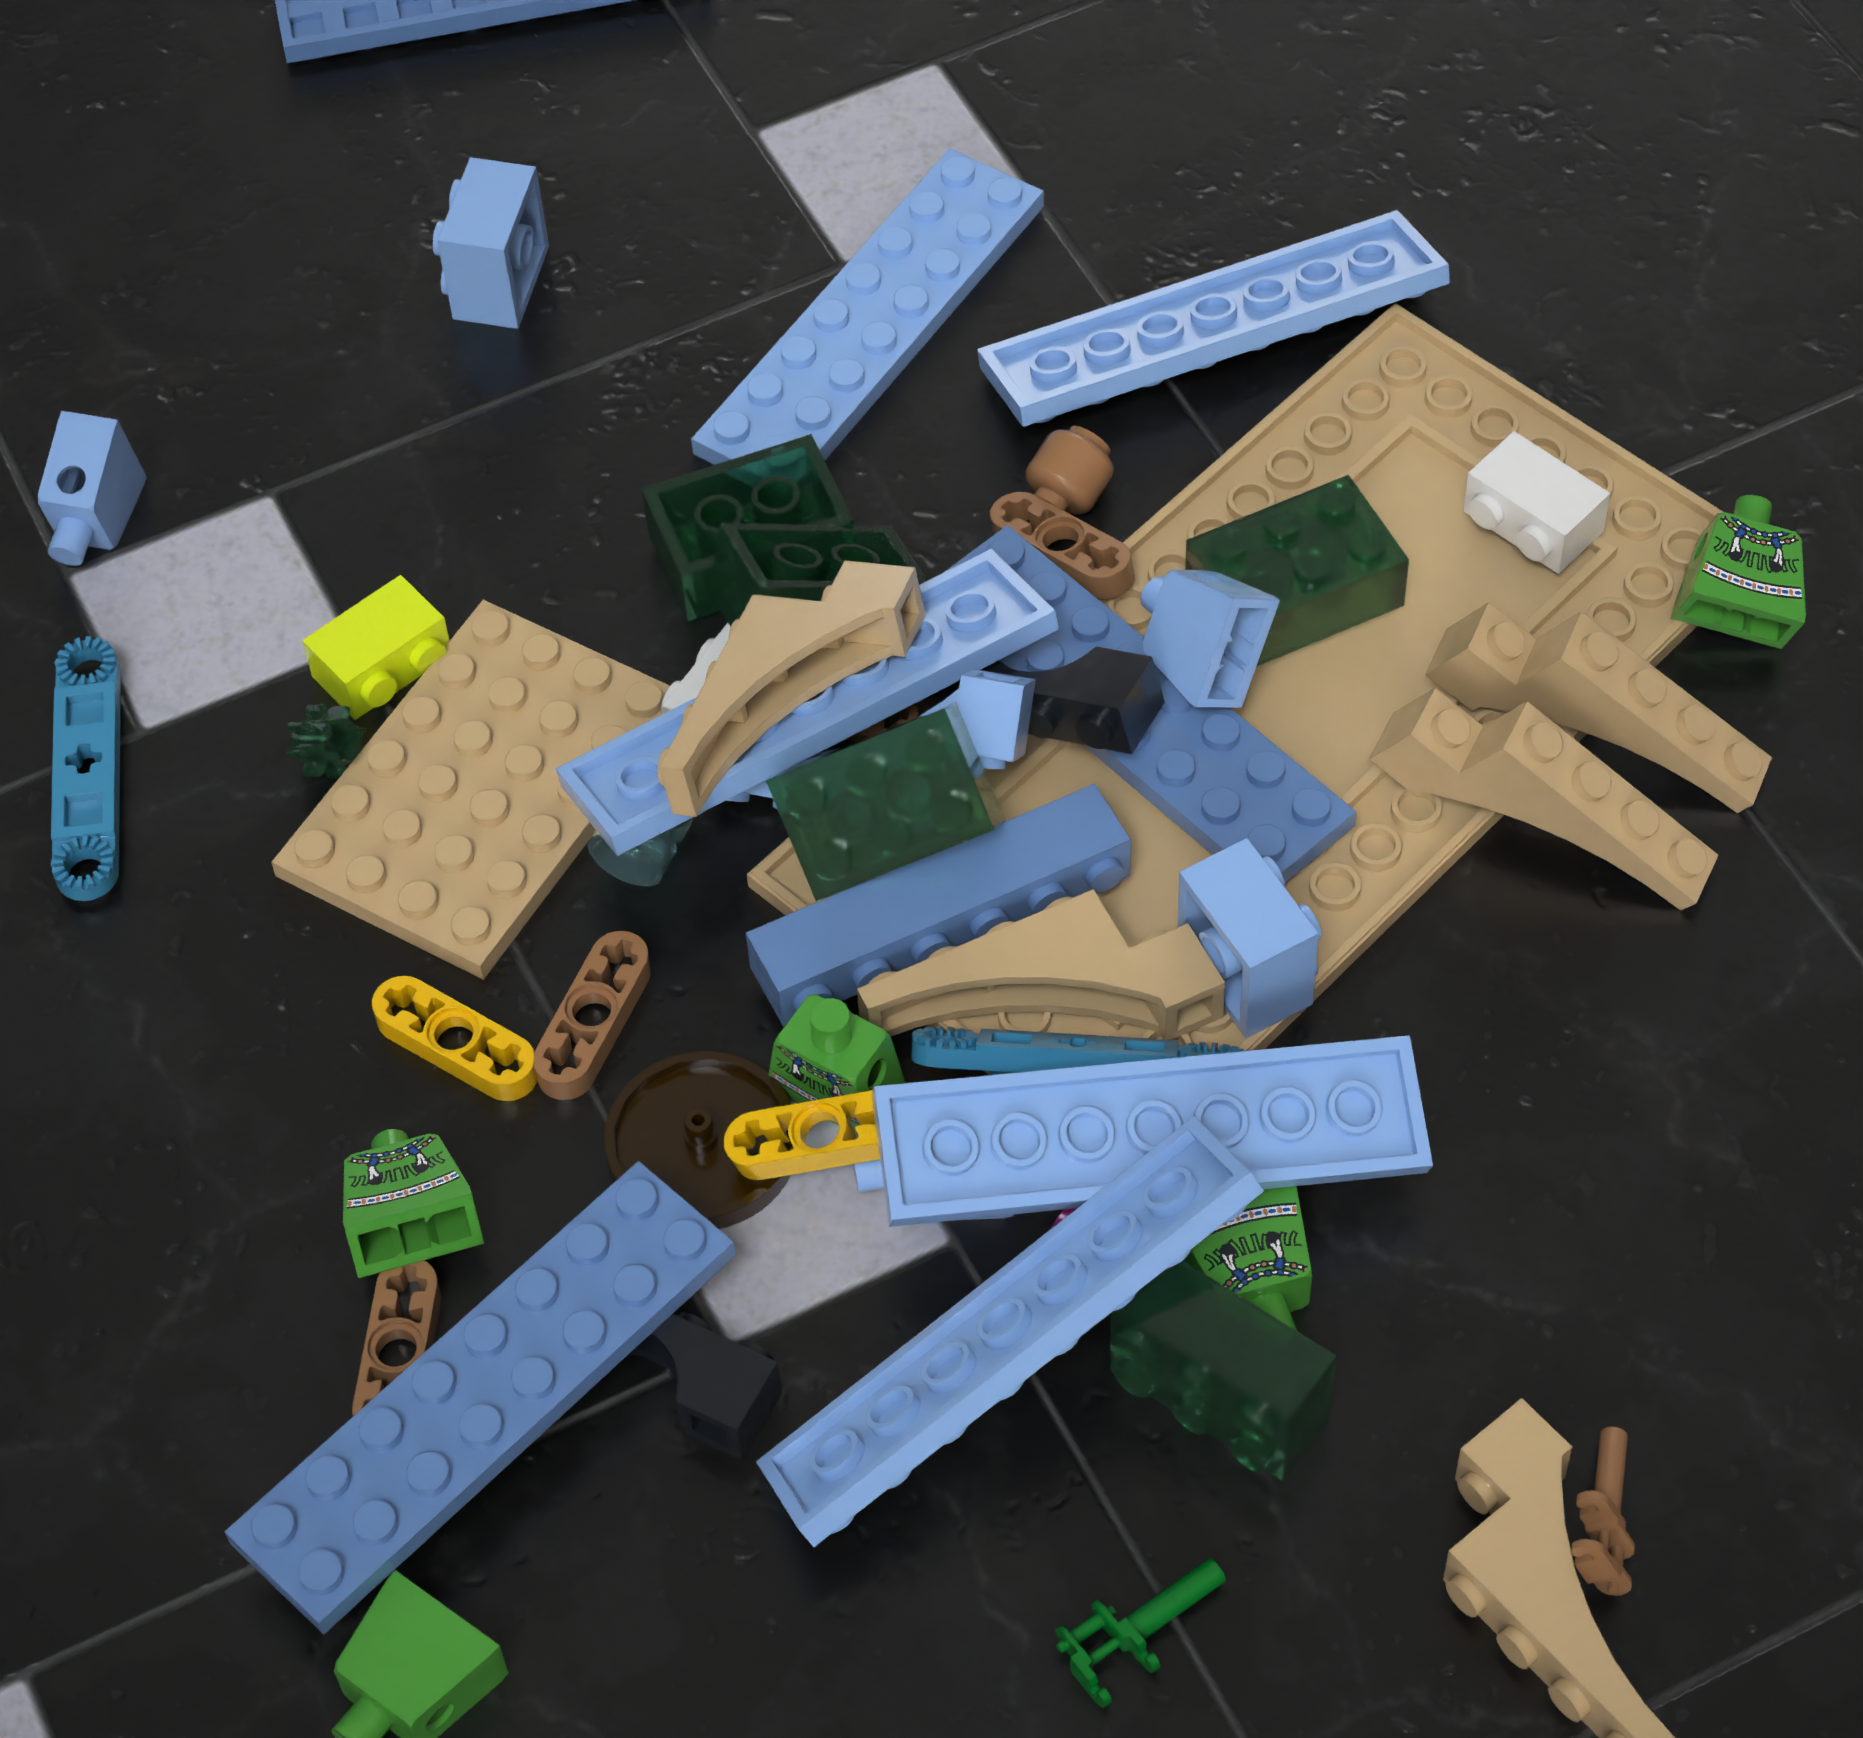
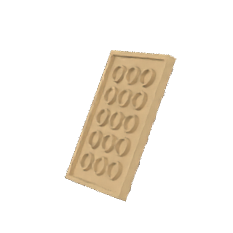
[271,600,670,980]

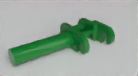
[1055,1558,1226,1708]

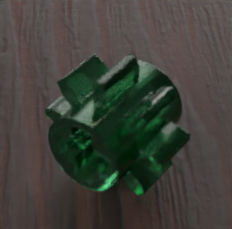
[286,704,366,779]

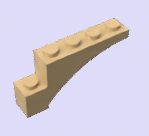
[658,561,926,817]
[1425,602,1772,813]
[1369,688,1718,910]
[857,889,1225,1040]
[1443,1398,1675,1738]

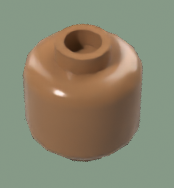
[1026,426,1114,515]

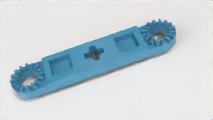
[50,636,121,901]
[911,1026,1244,1075]

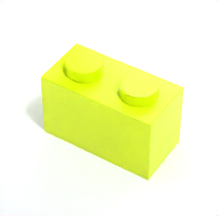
[302,575,450,720]

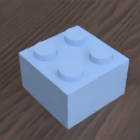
[433,157,549,329]
[1177,838,1321,1039]

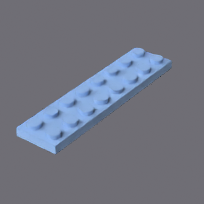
[691,148,1044,502]
[977,210,1450,427]
[555,549,1059,856]
[872,1036,1433,1227]
[756,1116,1264,1547]

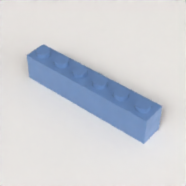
[746,783,1131,1026]

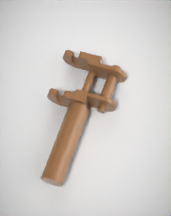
[1571,1427,1635,1596]

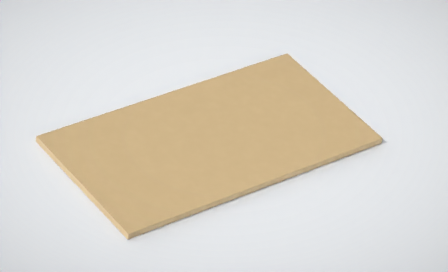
[747,303,1723,1075]

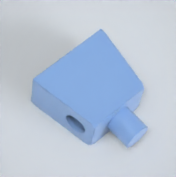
[38,411,147,566]
[1140,569,1280,708]

